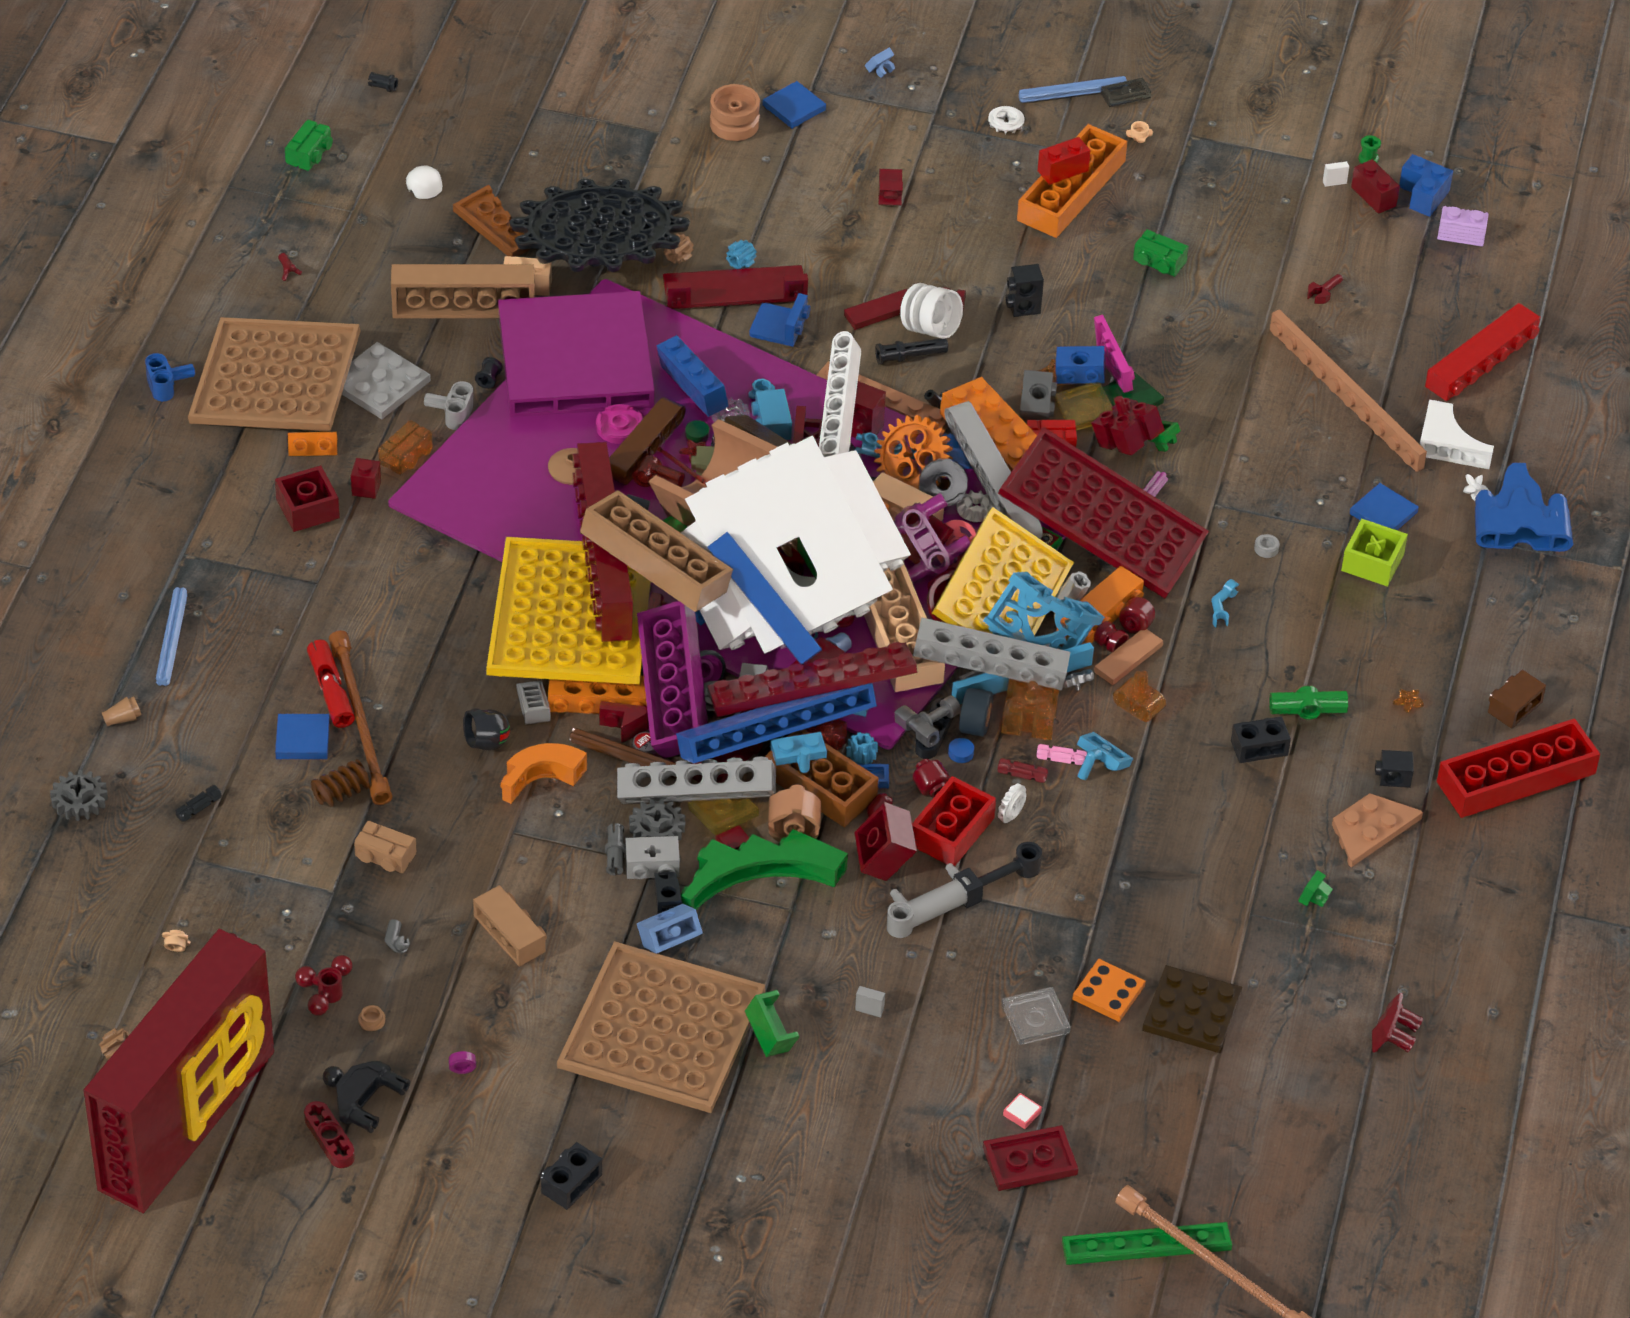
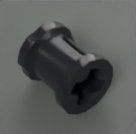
[475,357,503,389]

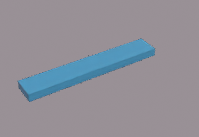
[952,642,1094,704]

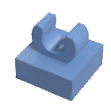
[864,47,895,78]

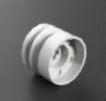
[900,283,963,339]

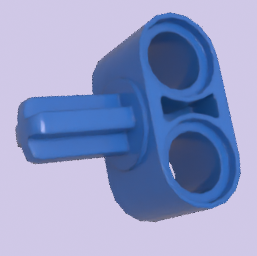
[145,353,195,402]

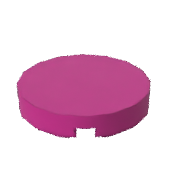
[596,404,643,444]

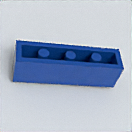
[656,335,729,417]

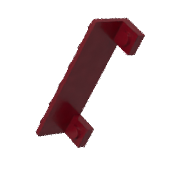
[663,265,808,309]

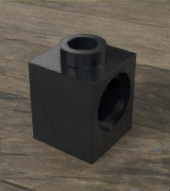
[1375,750,1414,788]

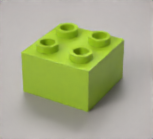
[1341,518,1408,587]

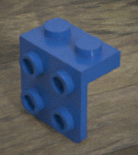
[749,293,811,347]

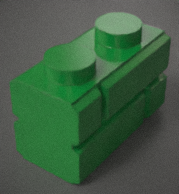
[285,119,333,171]
[1133,229,1189,277]

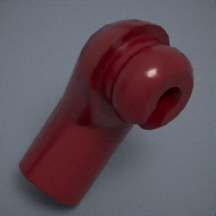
[867,793,893,818]

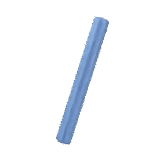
[1019,76,1127,103]
[156,587,187,686]

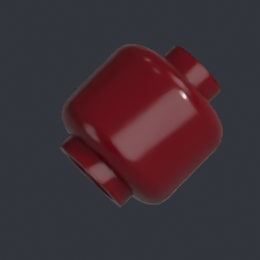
[1119,597,1155,634]
[912,759,950,798]

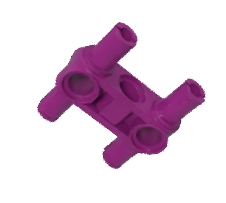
[893,493,970,584]

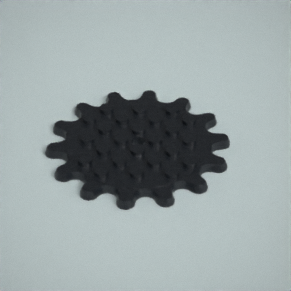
[509,179,690,272]

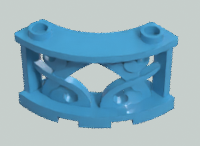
[983,572,1105,650]

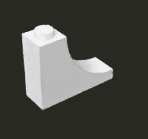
[1420,400,1494,469]

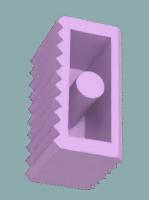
[1437,206,1489,247]

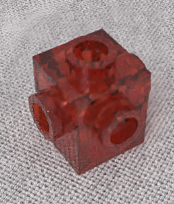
[807,719,847,750]

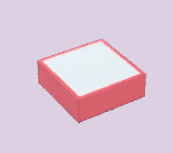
[1003,1093,1042,1129]

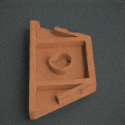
[1332,793,1423,867]

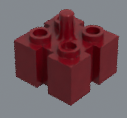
[1091,396,1165,455]

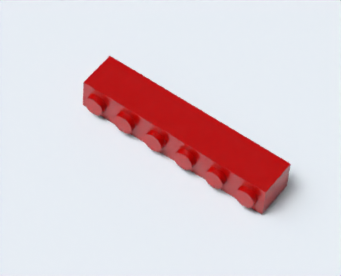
[1425,303,1541,401]

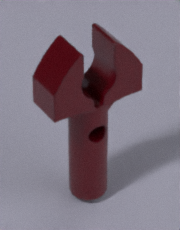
[1307,274,1343,304]

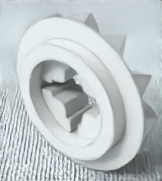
[988,106,1024,134]
[957,490,996,522]
[998,783,1026,823]

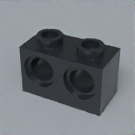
[1005,264,1044,317]
[1231,716,1291,763]
[540,1142,602,1210]

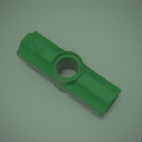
[1269,686,1348,720]

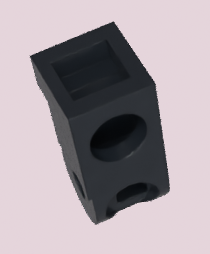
[654,871,681,914]

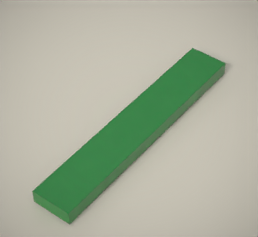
[1062,1222,1232,1265]

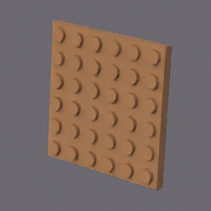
[188,317,361,431]
[557,941,765,1113]

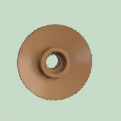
[548,448,577,485]

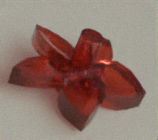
[679,439,706,464]

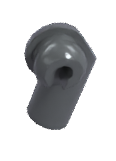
[384,919,410,953]

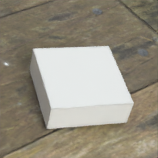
[1323,161,1349,187]

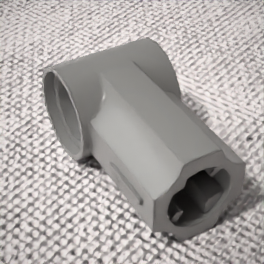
[1053,571,1091,614]

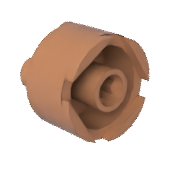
[768,785,821,842]

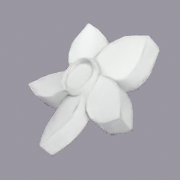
[1463,474,1488,501]

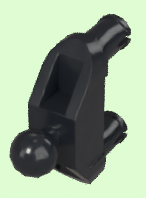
[322,1061,411,1133]

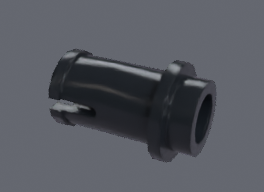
[368,72,398,92]

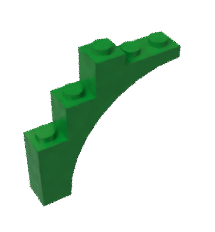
[681,829,848,910]

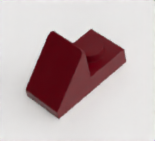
[599,701,649,743]

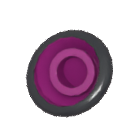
[700,650,726,684]

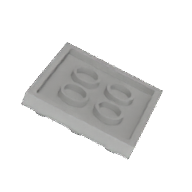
[342,342,430,419]

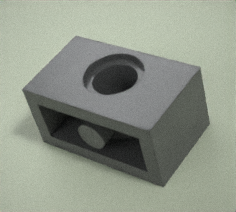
[1020,370,1057,423]

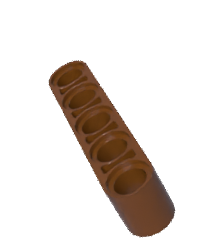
[609,397,686,485]

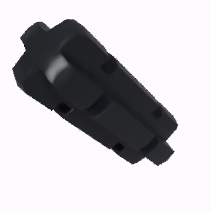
[175,785,222,822]

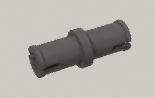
[605,823,626,875]

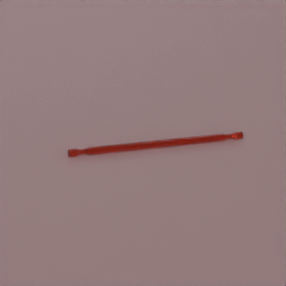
[657,447,707,487]

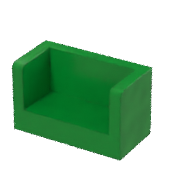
[745,990,800,1057]

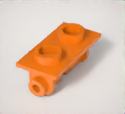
[288,432,338,456]

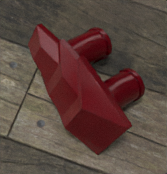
[1372,992,1423,1053]

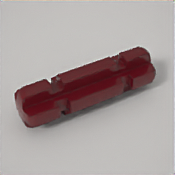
[998,758,1048,783]

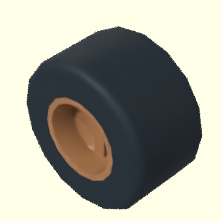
[959,688,993,737]

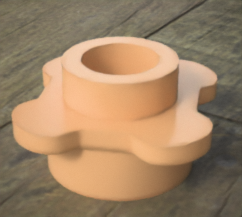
[1126,121,1153,143]
[162,930,191,952]

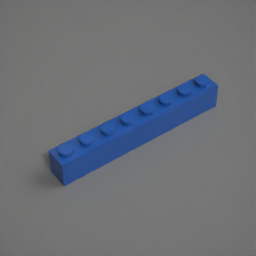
[676,683,877,763]

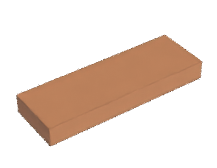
[1094,629,1163,685]

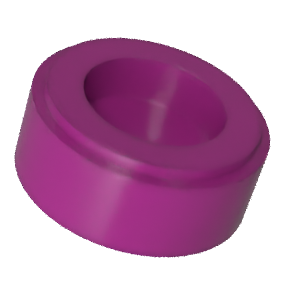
[449,1051,476,1074]

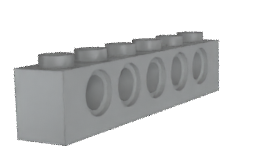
[913,618,1070,690]
[617,757,776,804]

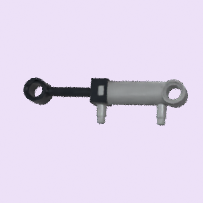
[887,842,1042,938]

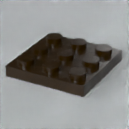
[1142,965,1242,1053]

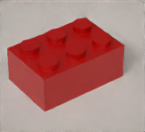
[912,776,996,867]

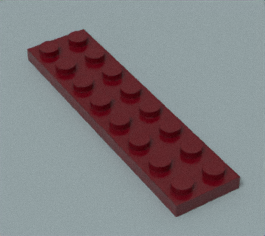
[707,642,918,717]

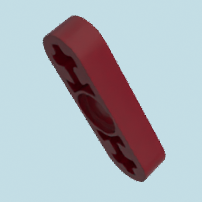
[304,1101,355,1168]

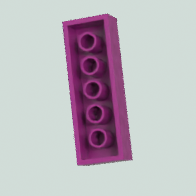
[637,601,708,759]

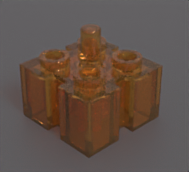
[1001,678,1060,740]

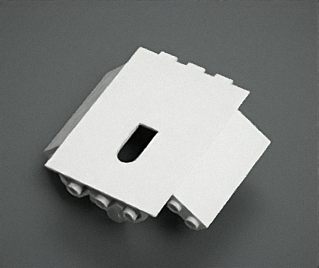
[681,436,911,653]

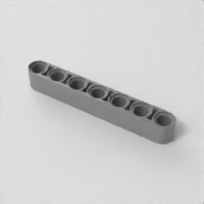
[944,401,1043,538]

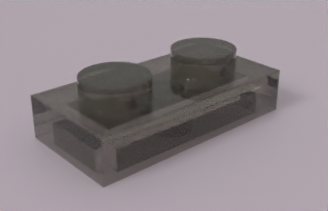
[1101,77,1151,107]

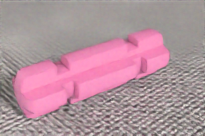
[1037,744,1087,766]

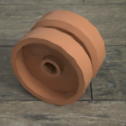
[710,84,760,141]

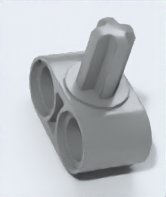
[424,381,474,430]

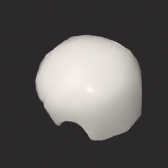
[406,166,443,199]

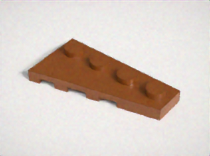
[453,185,530,257]

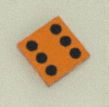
[1072,959,1146,1022]

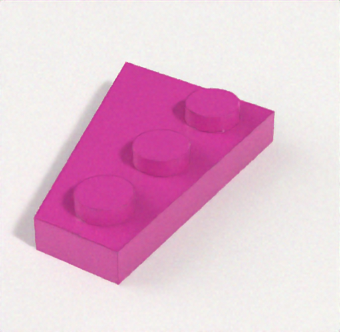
[1094,315,1135,393]

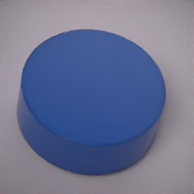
[948,738,974,763]

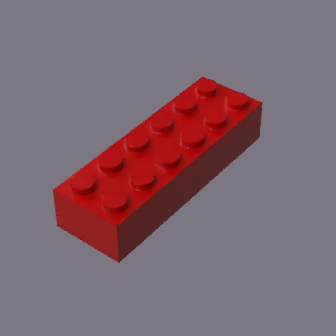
[1437,718,1600,818]

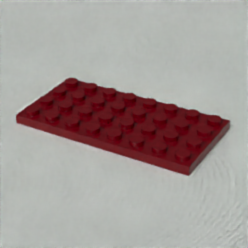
[997,427,1209,599]

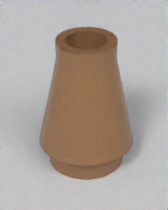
[102,696,142,727]

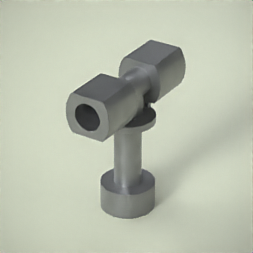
[894,695,961,748]

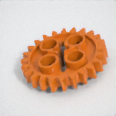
[874,415,953,490]

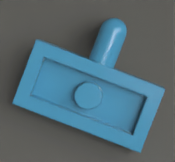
[770,732,827,773]
[1077,732,1133,780]

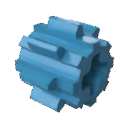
[726,240,757,269]
[846,732,878,764]

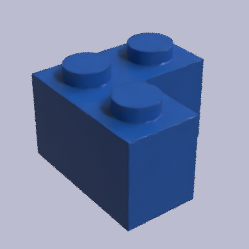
[1399,154,1453,217]

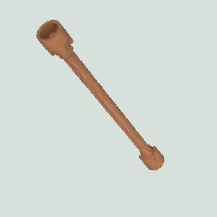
[1115,1185,1312,1318]

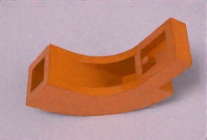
[500,743,587,804]

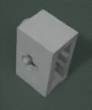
[626,836,680,879]

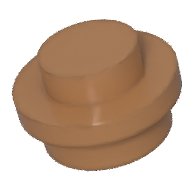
[358,1005,386,1031]

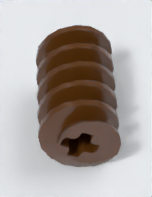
[311,759,370,807]

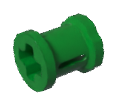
[1358,135,1381,163]

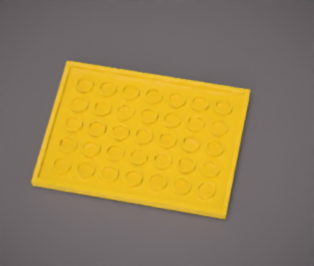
[486,537,651,685]

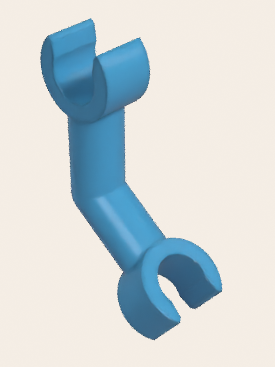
[1211,579,1239,627]

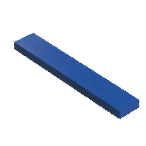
[707,532,822,665]

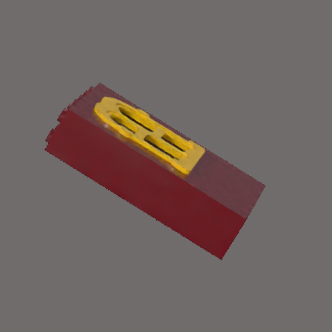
[83,928,274,1214]

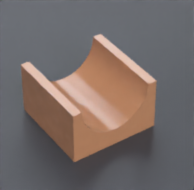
[649,419,777,527]

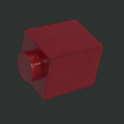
[351,458,381,499]

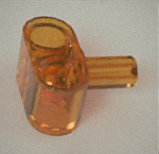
[1113,670,1166,722]

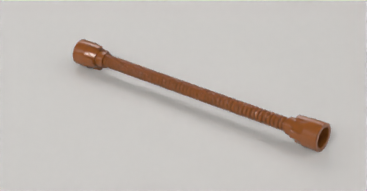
[329,630,393,805]

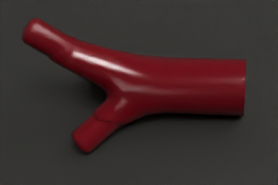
[278,253,302,281]

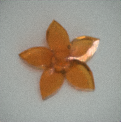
[1393,689,1424,713]

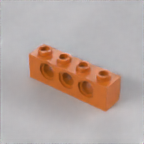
[548,676,647,714]

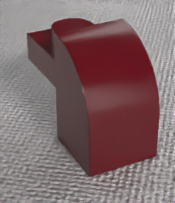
[878,169,903,206]

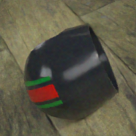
[463,708,510,751]

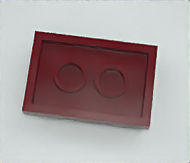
[983,1125,1078,1191]

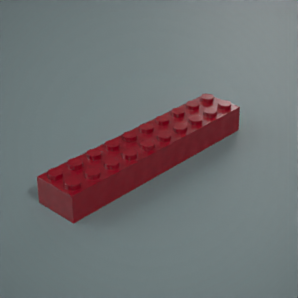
[572,442,633,642]

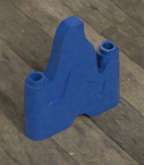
[1475,463,1573,552]

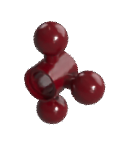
[295,955,353,1016]

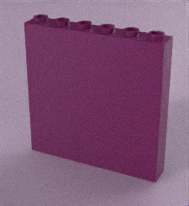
[498,291,654,417]

